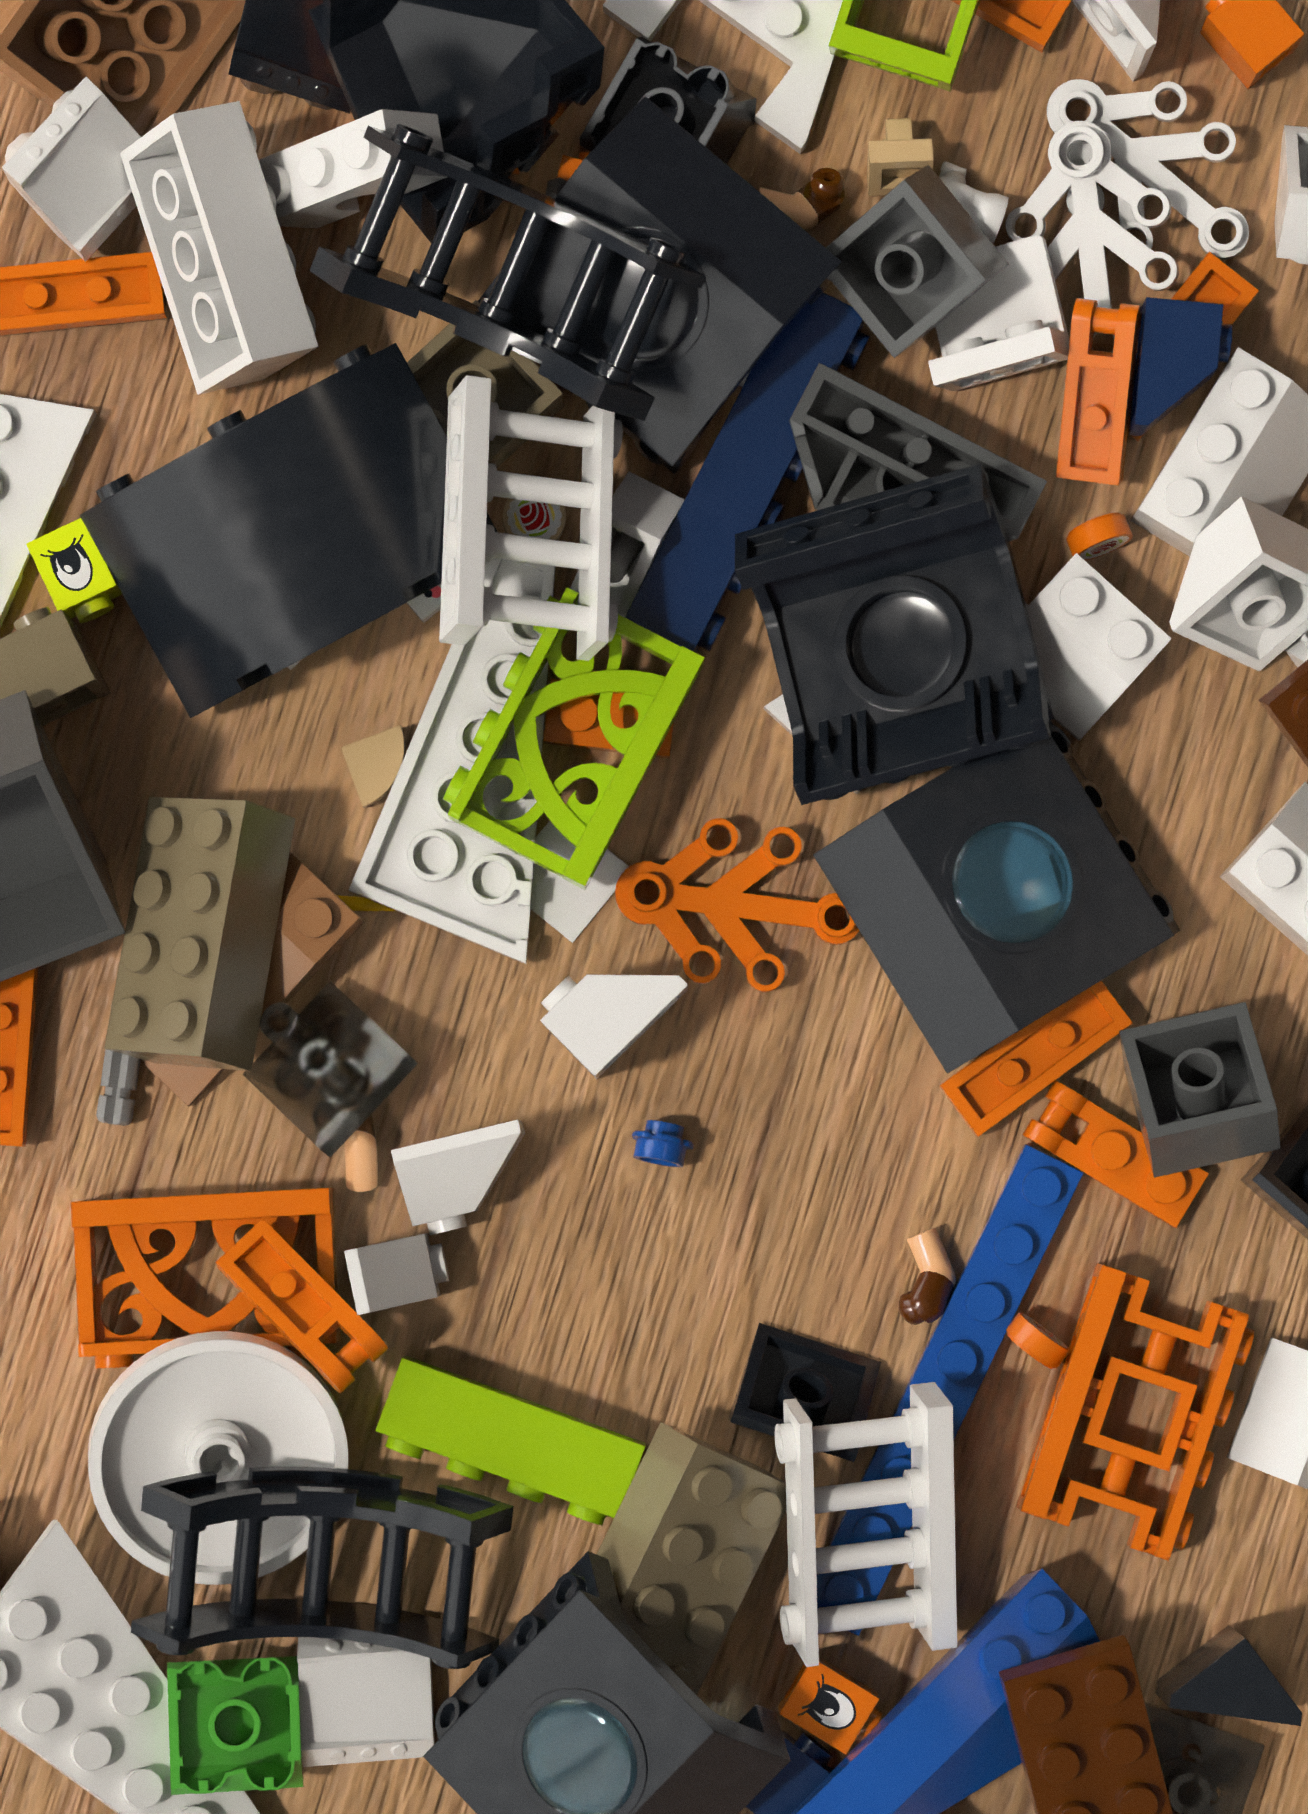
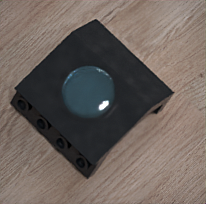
[813,721,1181,1074]
[423,1551,790,1814]

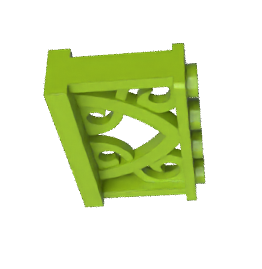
[443,587,705,890]

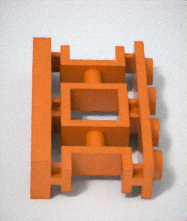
[1016,1263,1254,1561]

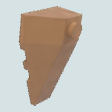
[142,852,364,1106]

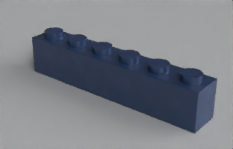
[625,292,870,653]

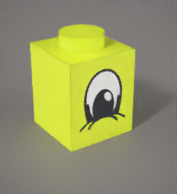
[26,518,122,623]

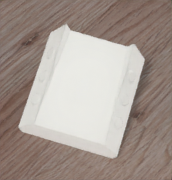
[2,77,141,262]
[297,1637,435,1767]

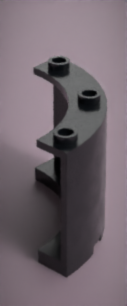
[80,343,498,718]

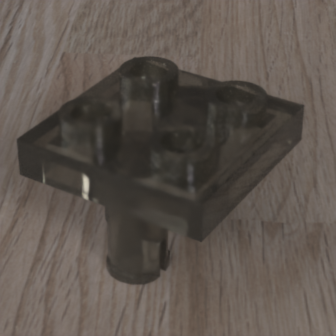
[243,981,418,1158]

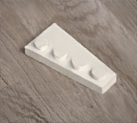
[0,394,97,628]

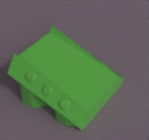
[167,1656,304,1795]

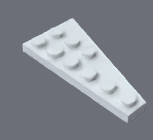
[349,558,556,965]
[0,1520,260,1814]

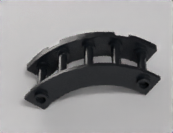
[309,124,706,421]
[131,1466,514,1669]

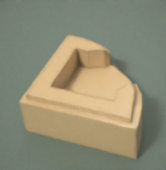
[341,725,405,808]

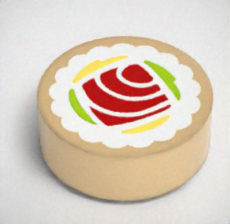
[503,498,566,540]

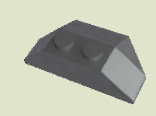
[789,363,1047,541]

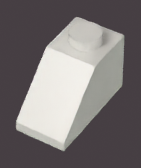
[571,471,685,617]
[344,1233,449,1315]

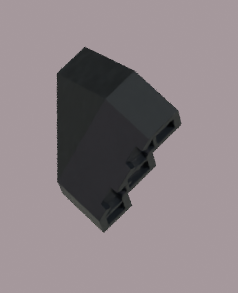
[308,0,605,243]

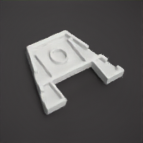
[603,0,843,154]

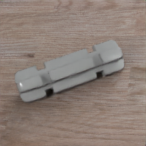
[96,1005,141,1126]

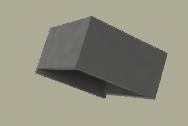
[0,690,125,982]

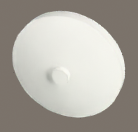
[88,1331,348,1585]

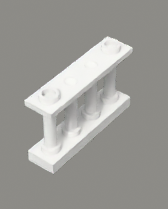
[439,375,623,661]
[775,1382,957,1667]

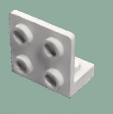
[928,235,1069,391]

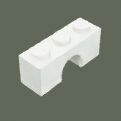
[259,109,447,229]

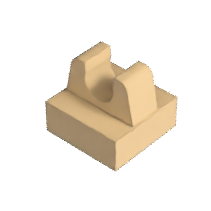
[867,118,934,196]

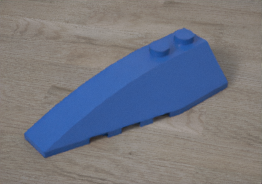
[791,1569,1100,1814]

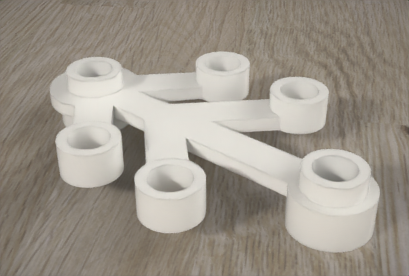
[1047,79,1249,260]
[1006,121,1179,352]

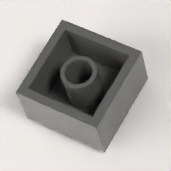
[826,165,1009,358]
[1119,1002,1280,1178]

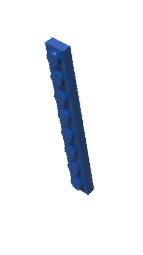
[817,1145,1083,1636]

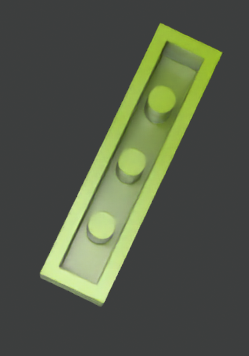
[375,1355,646,1525]

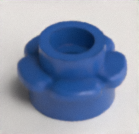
[632,1120,694,1167]

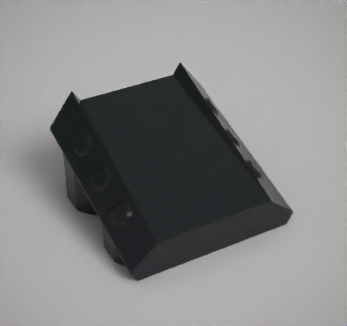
[228,0,351,114]
[579,37,756,164]

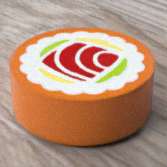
[1066,512,1133,561]
[1006,1311,1071,1369]

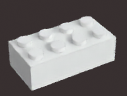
[120,101,319,395]

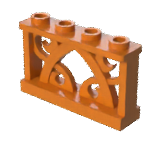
[71,1188,341,1368]

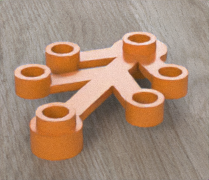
[615,818,859,992]

